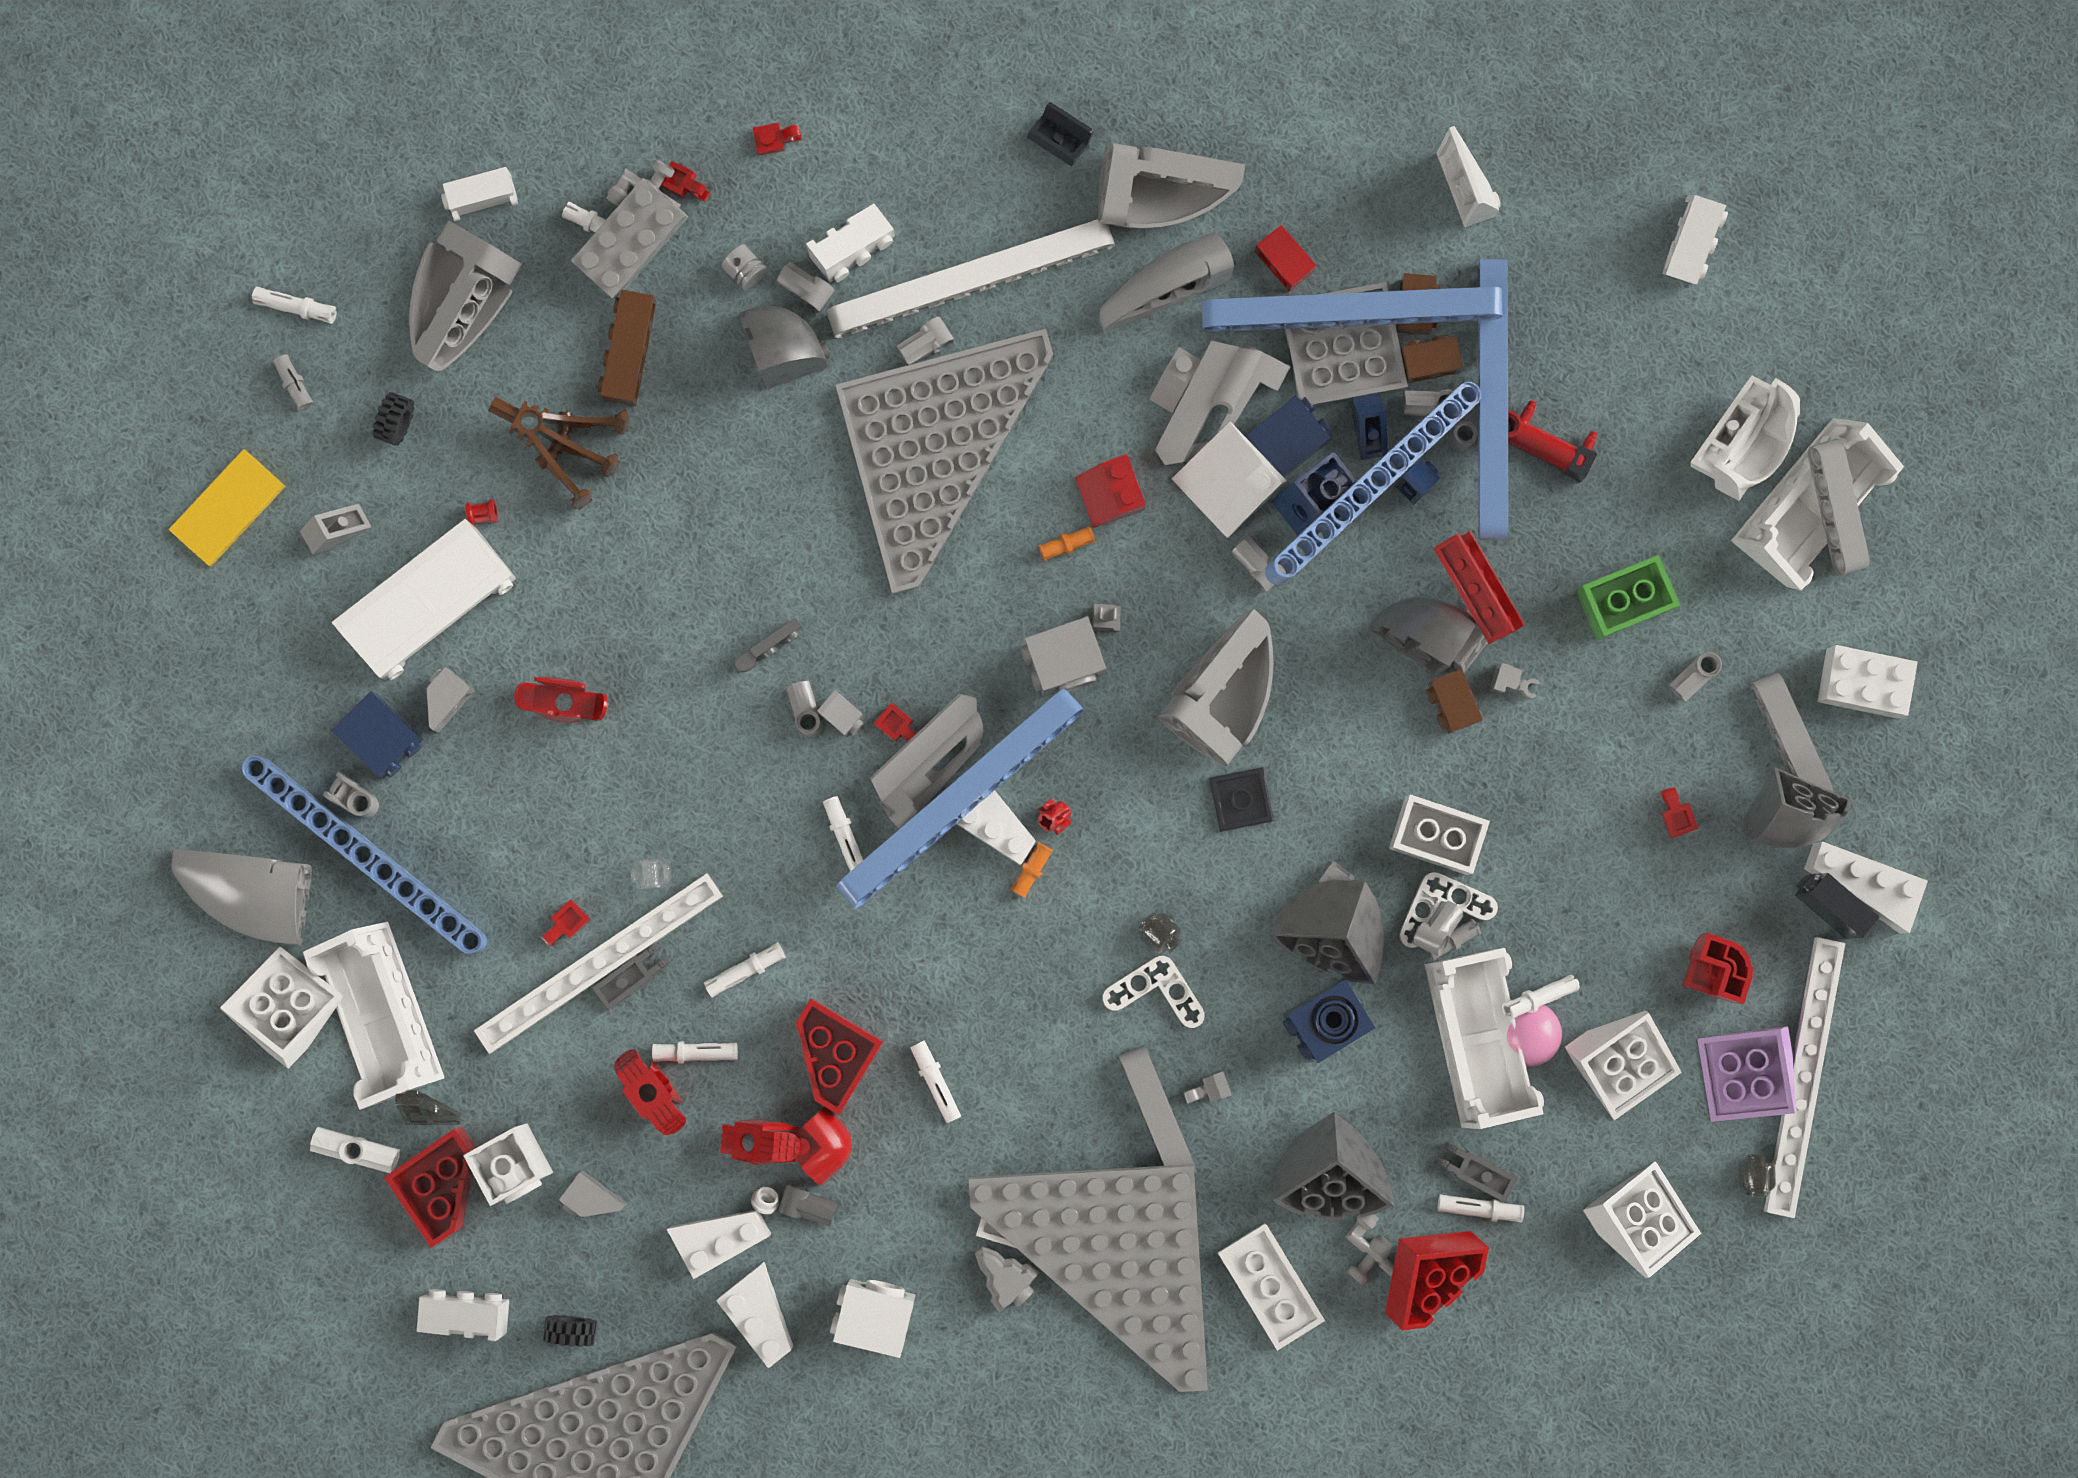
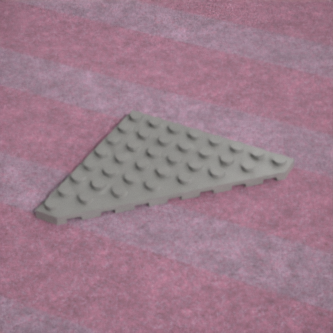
[836,329,1053,595]
[969,1164,1208,1392]
[431,1332,738,1478]

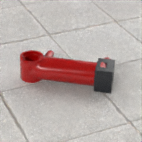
[1508,400,1598,482]

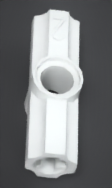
[310,1127,400,1173]

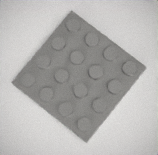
[1284,282,1408,406]

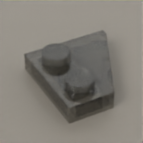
[395,1090,461,1125]

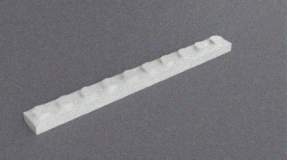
[474,874,723,1054]
[1764,937,1845,1218]

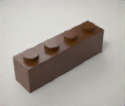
[598,290,657,406]

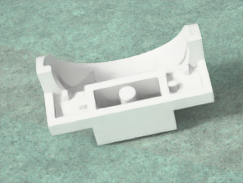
[1691,375,1800,501]

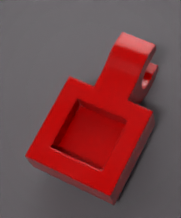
[753,122,802,156]
[660,160,710,202]
[874,702,916,742]
[1660,787,1699,838]
[542,899,591,946]

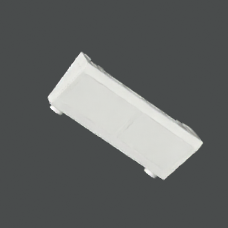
[1731,418,1904,590]
[332,519,516,680]
[303,922,444,1110]
[1424,948,1544,1129]

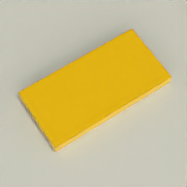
[168,449,286,567]

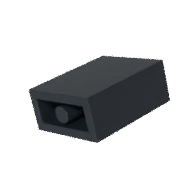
[1795,873,1880,939]

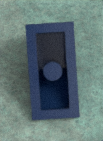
[1352,393,1388,460]
[1395,459,1440,505]

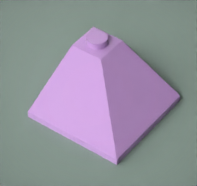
[1697,1026,1796,1122]

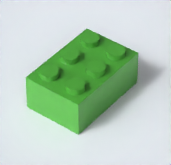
[1575,555,1680,640]

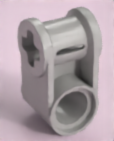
[322,771,379,818]

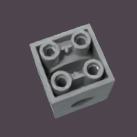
[1021,616,1107,696]

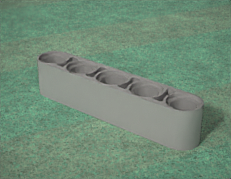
[1808,439,1870,576]
[1750,672,1833,792]
[1119,1045,1197,1174]

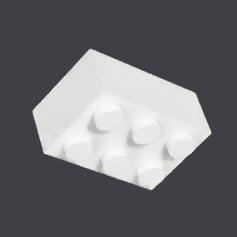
[1817,645,1917,718]
[1389,795,1490,875]

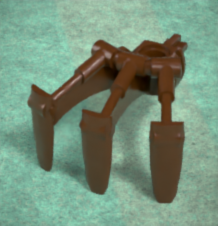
[488,396,629,510]

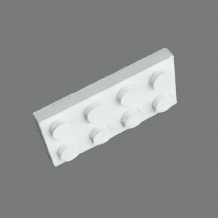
[1218,1222,1325,1351]

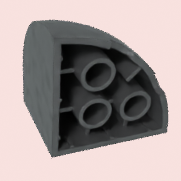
[738,306,831,389]
[1368,597,1477,676]
[1743,767,1851,848]
[1270,879,1384,984]
[1273,1112,1394,1220]

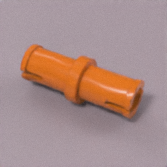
[1038,526,1095,562]
[1010,841,1054,898]

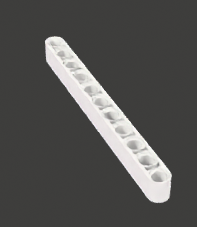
[826,220,1115,338]

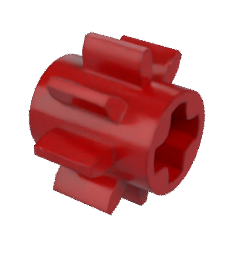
[1037,798,1072,835]

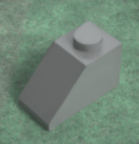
[1149,347,1201,413]
[300,504,371,555]
[427,667,475,733]
[817,690,864,737]
[559,1171,628,1217]

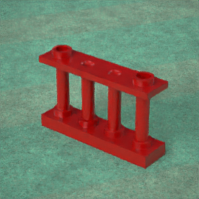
[1433,531,1525,644]

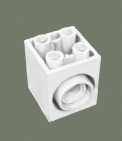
[463,1124,553,1206]
[830,1279,916,1358]

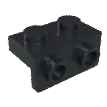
[1027,102,1094,167]

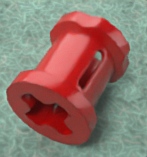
[465,498,498,526]

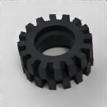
[372,392,415,446]
[543,1315,597,1347]

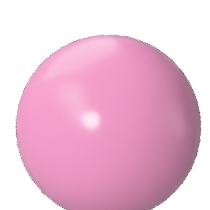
[1507,1005,1562,1067]

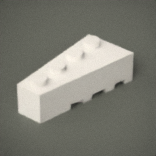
[1804,842,1928,934]

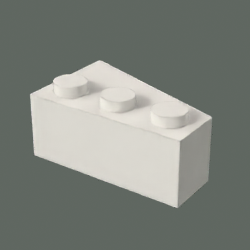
[1662,195,1728,285]
[806,204,895,283]
[956,791,1036,866]
[667,1210,771,1279]
[716,1262,793,1368]
[417,1289,509,1341]

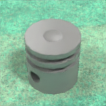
[721,245,768,291]

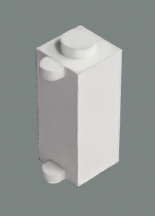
[441,167,518,221]

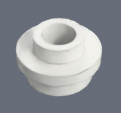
[751,1187,779,1214]

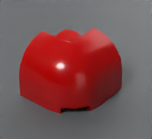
[1682,933,1754,1004]
[794,1107,852,1186]

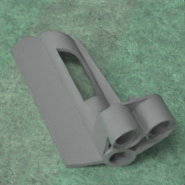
[1155,341,1290,465]
[870,693,983,829]

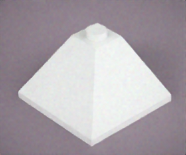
[1436,126,1500,227]
[1172,422,1287,538]
[220,947,343,1069]
[1565,1011,1682,1120]
[1583,1162,1701,1278]

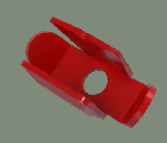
[514,676,608,723]
[614,1049,686,1135]
[720,1119,800,1165]

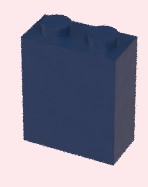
[1245,395,1332,478]
[331,691,423,778]

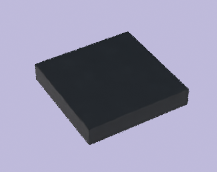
[1209,767,1274,832]

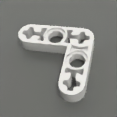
[1398,872,1498,948]
[1103,956,1204,1028]

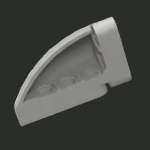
[1098,143,1245,228]
[409,220,522,371]
[1099,232,1234,332]
[1158,609,1274,766]
[171,849,312,945]

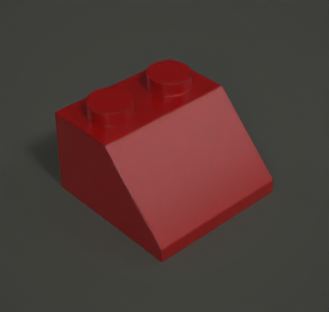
[1075,454,1146,528]

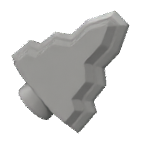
[975,1246,1040,1313]

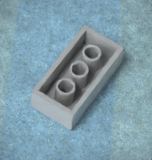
[571,178,689,299]

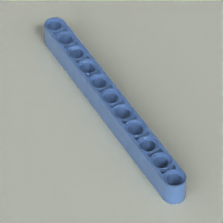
[1478,259,1508,540]
[1202,287,1503,332]
[1265,382,1481,585]
[836,689,1084,909]
[242,756,487,954]

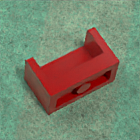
[1254,225,1317,292]

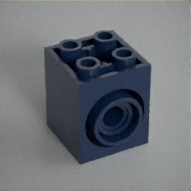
[1271,451,1360,535]
[1282,979,1375,1063]

